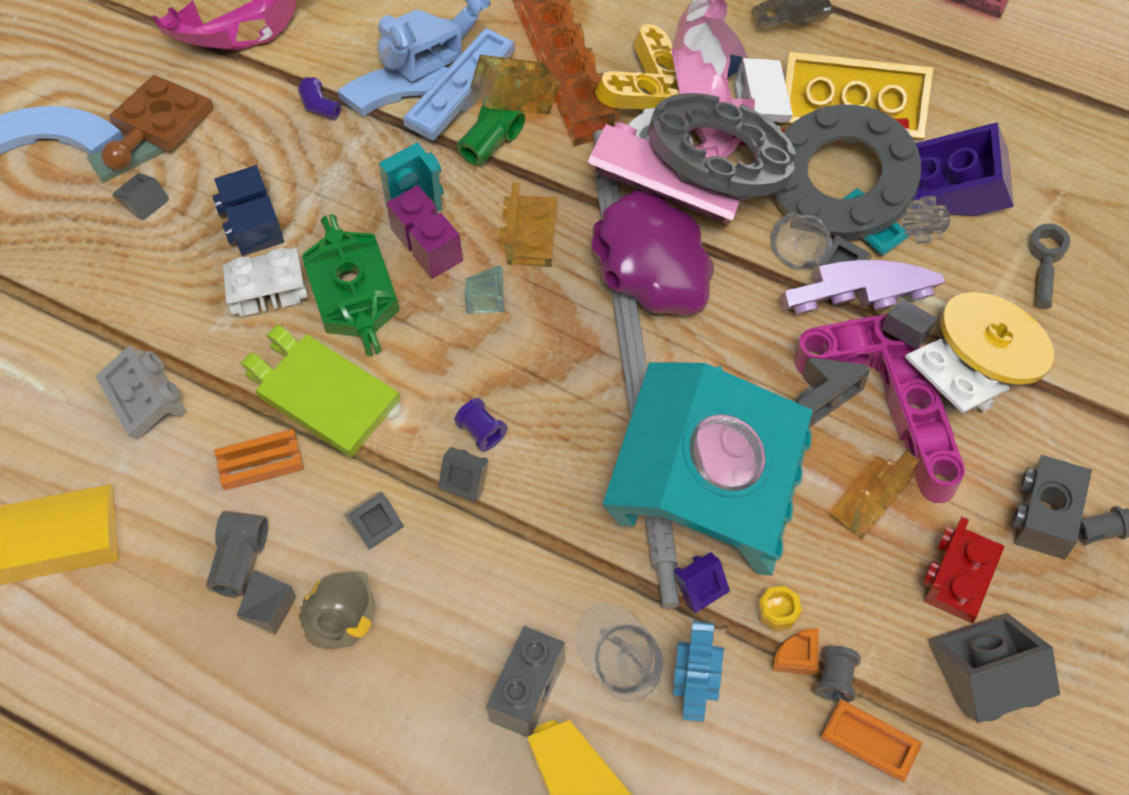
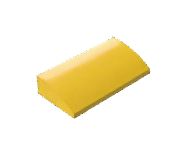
[0,484,119,585]

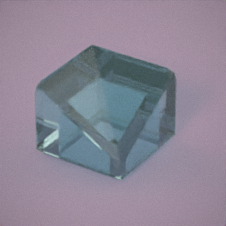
[465,266,505,314]

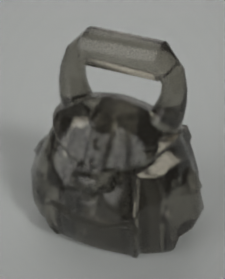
[751,0,833,29]

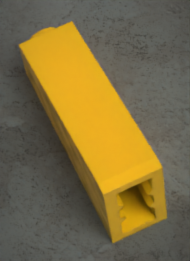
[527,719,632,795]

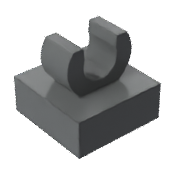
[438,447,488,502]

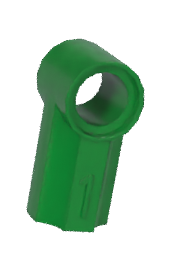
[457,96,526,167]

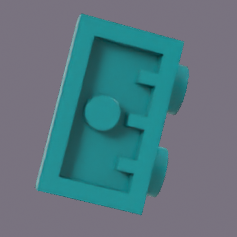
[379,142,444,212]

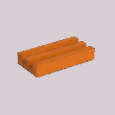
[214,429,304,491]

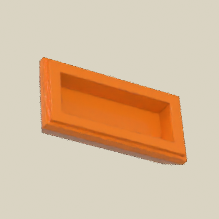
[821,699,923,783]

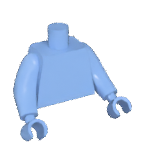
[377,0,491,81]

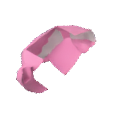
[672,0,755,159]

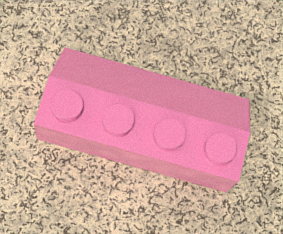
[588,122,740,225]

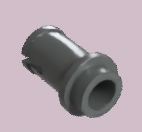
[1078,506,1129,546]

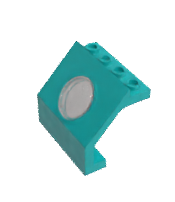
[602,362,813,576]

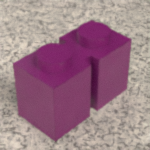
[386,185,463,279]

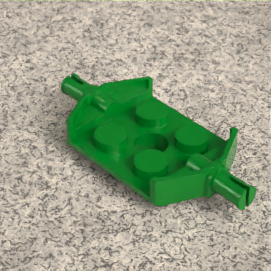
[302,214,400,356]

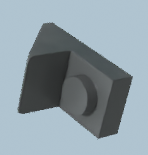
[796,358,870,427]

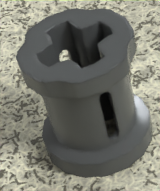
[814,645,861,702]

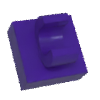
[674,552,730,613]

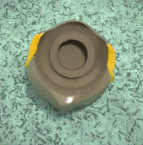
[299,571,375,649]

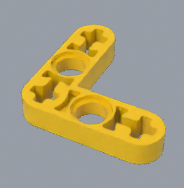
[595,24,680,109]

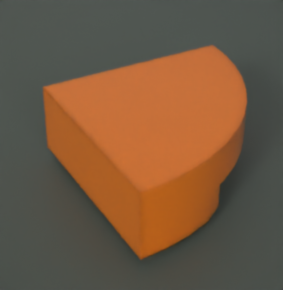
[772,628,819,675]

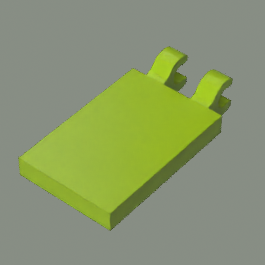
[240,324,401,458]

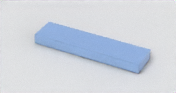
[403,28,515,141]

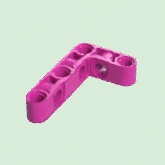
[795,314,965,503]

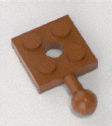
[101,75,213,170]

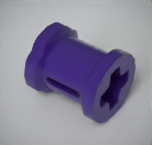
[454,398,508,452]

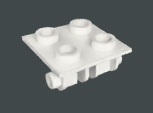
[223,248,308,317]
[905,337,1010,414]

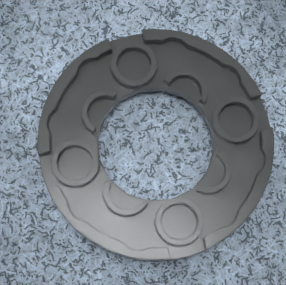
[648,93,796,200]
[773,104,921,240]

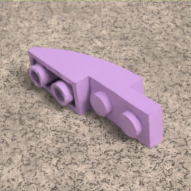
[779,260,945,315]

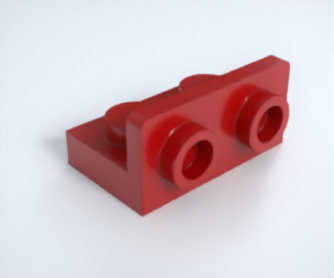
[922,516,1005,624]

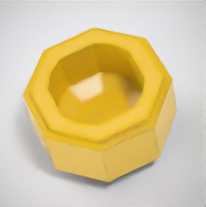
[758,586,802,631]

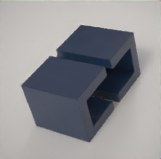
[212,165,285,256]

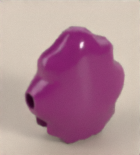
[591,190,714,316]

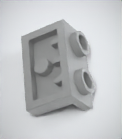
[95,346,186,438]

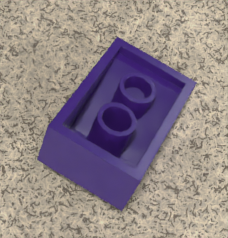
[907,122,1014,216]

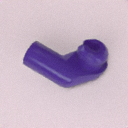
[298,77,341,120]

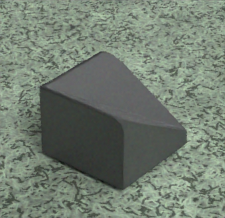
[237,571,296,634]

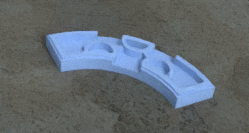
[337,67,488,117]
[0,106,123,155]

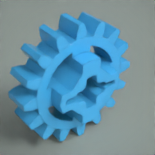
[673,621,724,722]

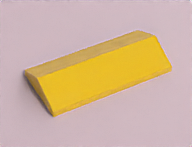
[781,52,934,140]

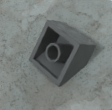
[928,613,1060,723]

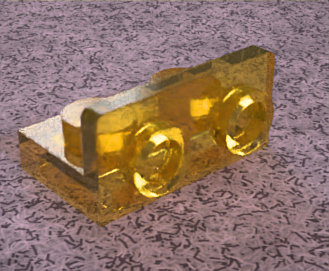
[499,183,558,267]
[830,450,920,540]

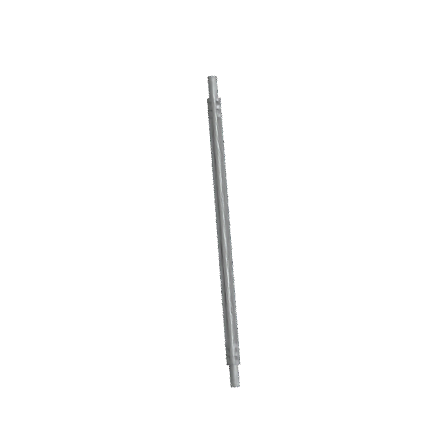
[593,130,680,609]

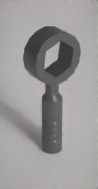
[1028,224,1070,309]

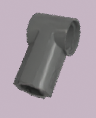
[206,510,268,598]

